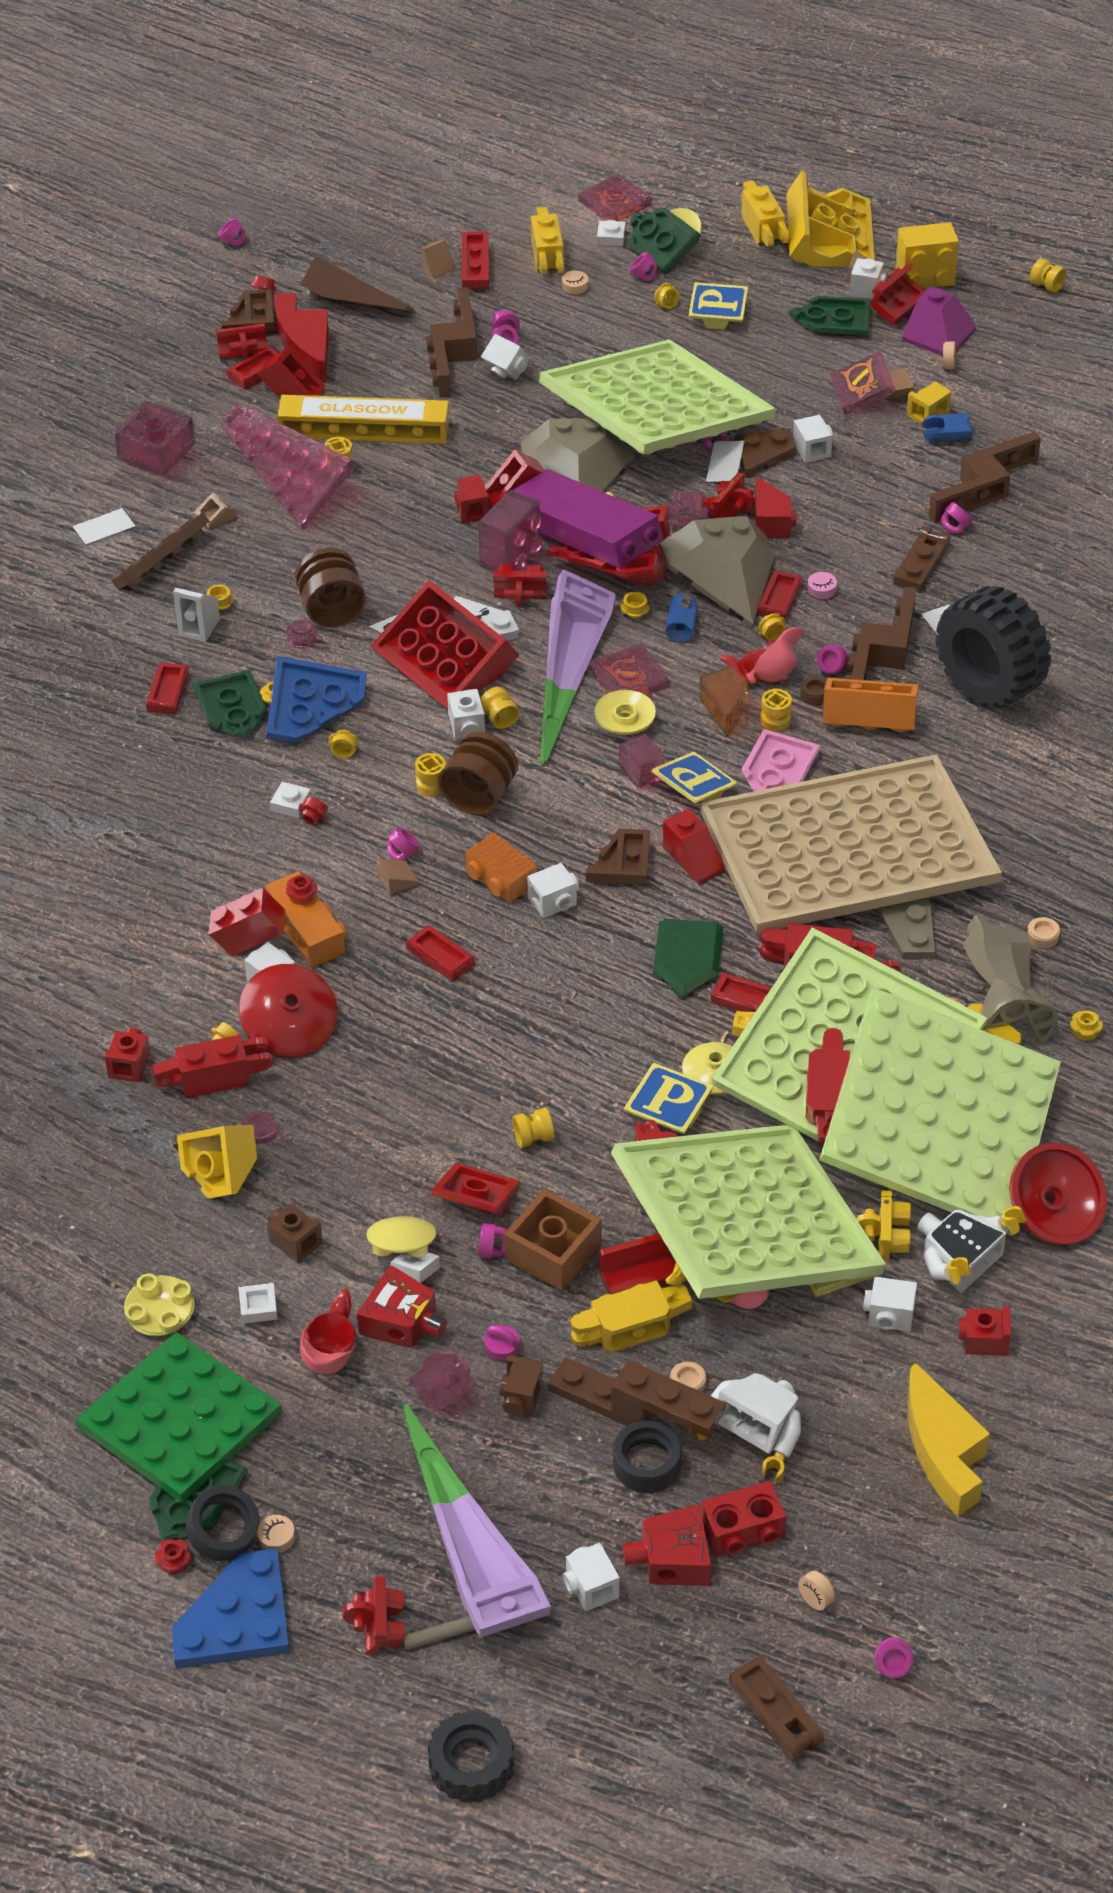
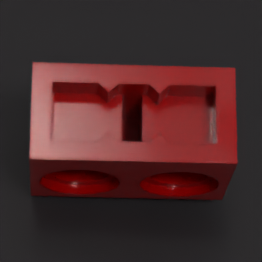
[700,1481,786,1557]

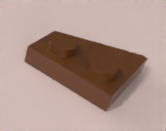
[221,289,274,331]
[735,429,796,478]
[586,829,650,884]

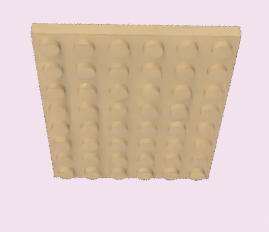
[700,754,1002,933]

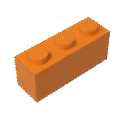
[823,678,919,732]
[265,871,347,968]

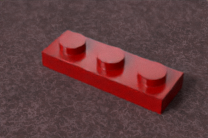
[462,231,489,290]

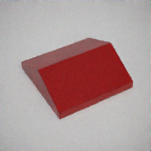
[432,1163,520,1215]

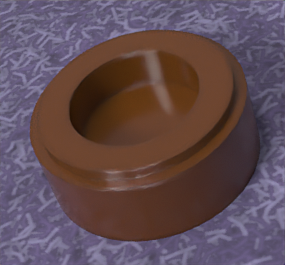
[800,677,827,705]

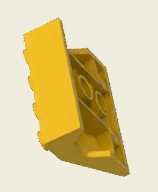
[786,170,875,267]

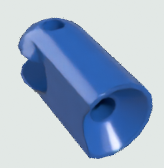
[921,413,972,442]
[665,593,698,643]

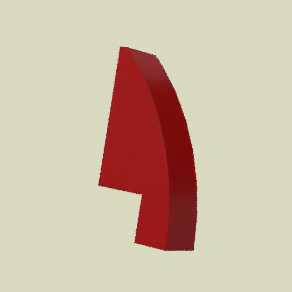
[274,293,329,383]

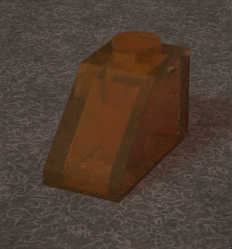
[699,666,748,736]

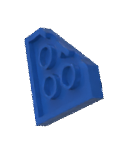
[265,656,367,744]
[171,1548,289,1668]

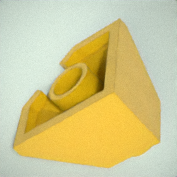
[177,1125,257,1199]

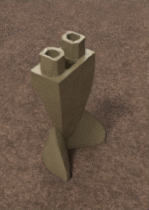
[963,915,1058,1044]

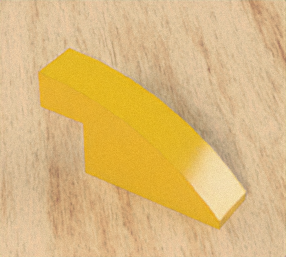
[907,1363,990,1517]

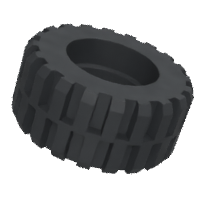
[935,586,1052,708]

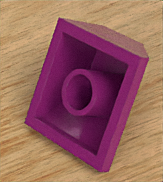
[902,286,976,356]

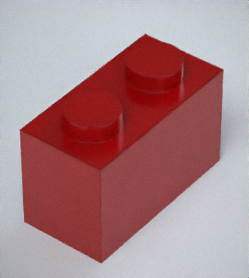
[208,888,286,956]

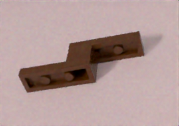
[426,287,477,398]
[929,431,1041,523]
[846,587,917,680]
[548,1357,726,1438]

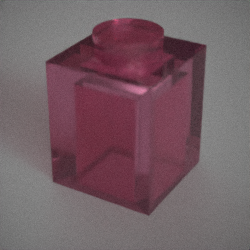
[619,734,665,789]

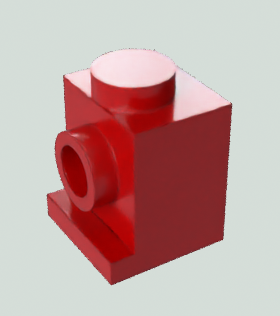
[454,475,489,523]
[104,1028,150,1082]
[958,1306,1011,1356]

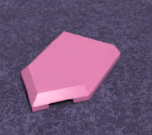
[742,729,821,791]

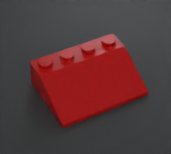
[370,580,519,709]

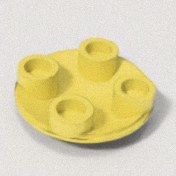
[367,1216,436,1257]
[124,1273,195,1336]

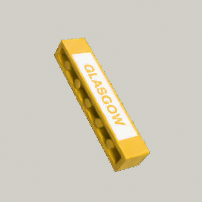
[277,395,449,444]

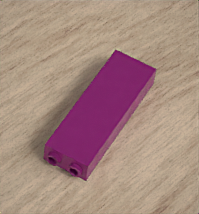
[504,469,664,568]

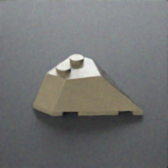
[521,417,634,493]
[658,516,775,628]

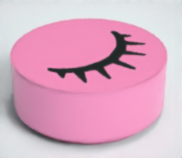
[807,572,837,599]

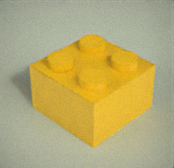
[896,222,959,289]

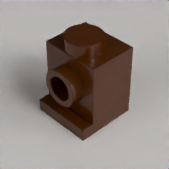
[267,1204,323,1264]
[499,1355,544,1417]

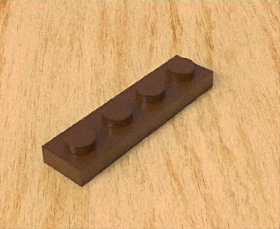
[111,512,210,590]

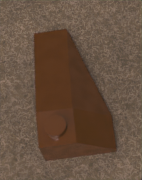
[300,256,414,313]

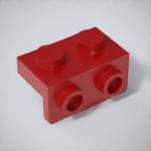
[869,263,925,326]

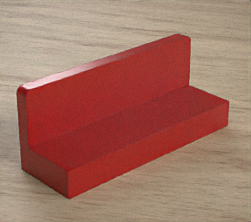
[599,1233,676,1294]

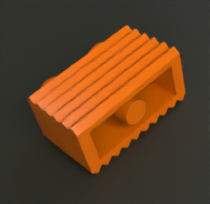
[465,832,537,903]

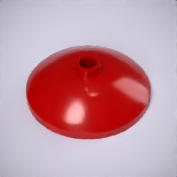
[239,964,338,1058]
[1009,1143,1107,1246]

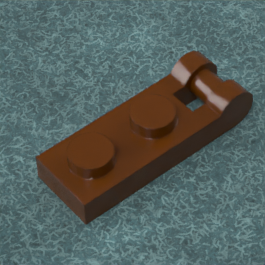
[893,526,951,593]
[729,1655,824,1761]

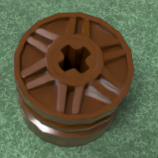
[295,547,366,627]
[438,732,519,815]

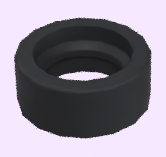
[613,1420,682,1493]
[186,1485,260,1561]

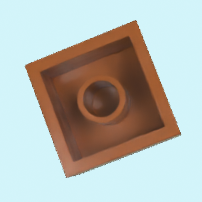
[504,1188,602,1291]

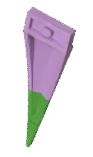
[540,569,616,766]
[403,1404,551,1638]

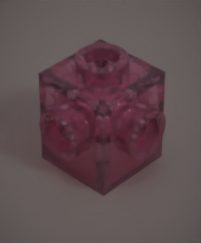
[667,490,709,532]
[409,1352,475,1409]

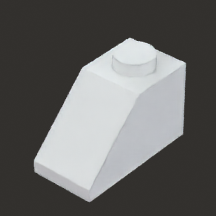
[173,588,220,642]

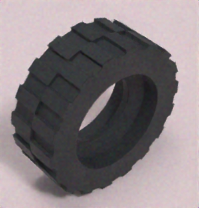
[428,1710,514,1803]

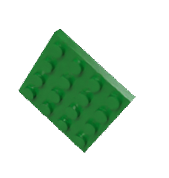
[76,1332,282,1503]

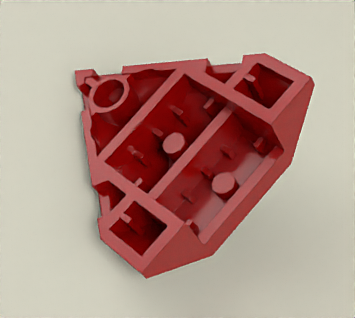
[547,505,670,586]

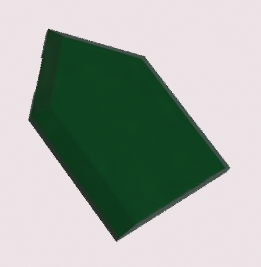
[629,208,700,273]
[789,296,871,337]
[192,670,267,739]
[653,919,723,1000]
[148,1460,248,1541]

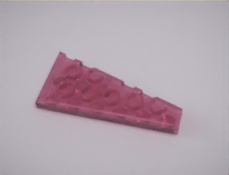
[220,402,356,531]

